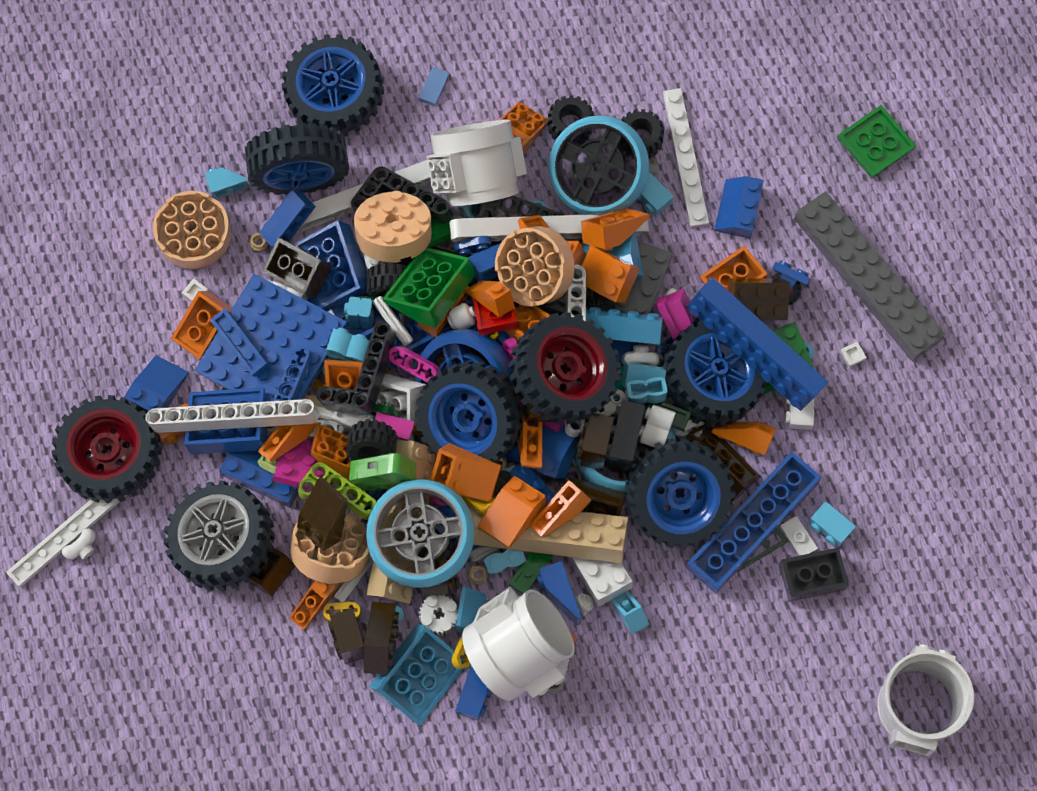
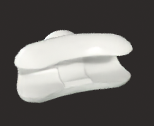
[622,344,659,366]
[62,528,95,560]

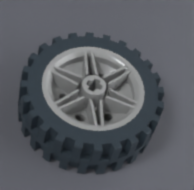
[163,481,275,591]

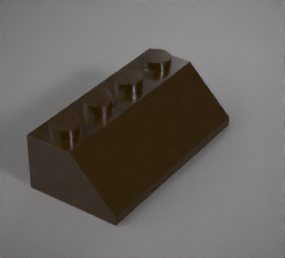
[685,424,761,502]

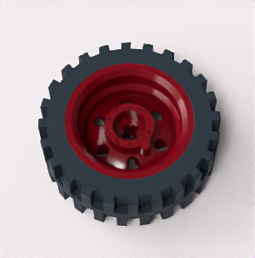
[509,312,621,424]
[52,395,162,503]

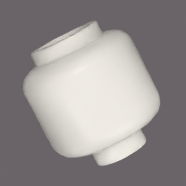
[447,303,476,330]

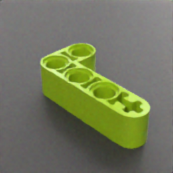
[298,463,377,520]

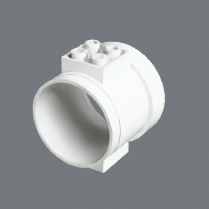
[427,120,527,206]
[462,587,575,701]
[877,644,974,756]

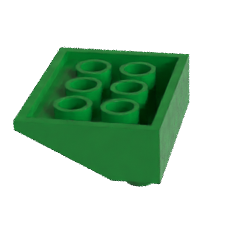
[382,248,476,328]

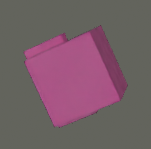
[654,289,696,339]

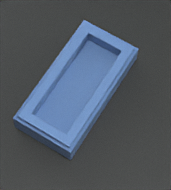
[418,67,450,107]

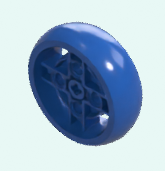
[415,329,515,432]

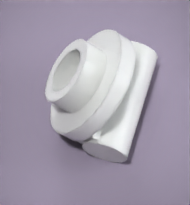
[575,593,593,616]

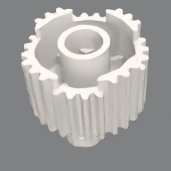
[419,595,458,636]

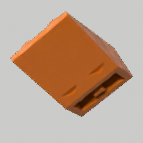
[500,102,548,155]
[310,424,351,481]
[430,443,501,502]

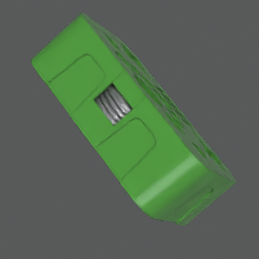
[349,453,416,491]

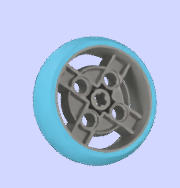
[366,480,475,588]

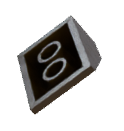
[297,476,348,551]
[249,548,296,597]

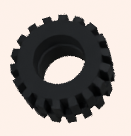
[548,95,594,145]
[620,109,664,160]
[367,263,407,297]
[346,419,398,461]

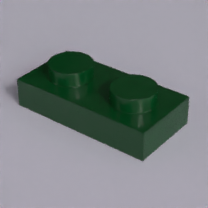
[361,402,402,418]

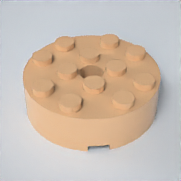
[153,191,231,269]
[354,191,432,262]
[495,226,574,306]
[290,513,370,584]

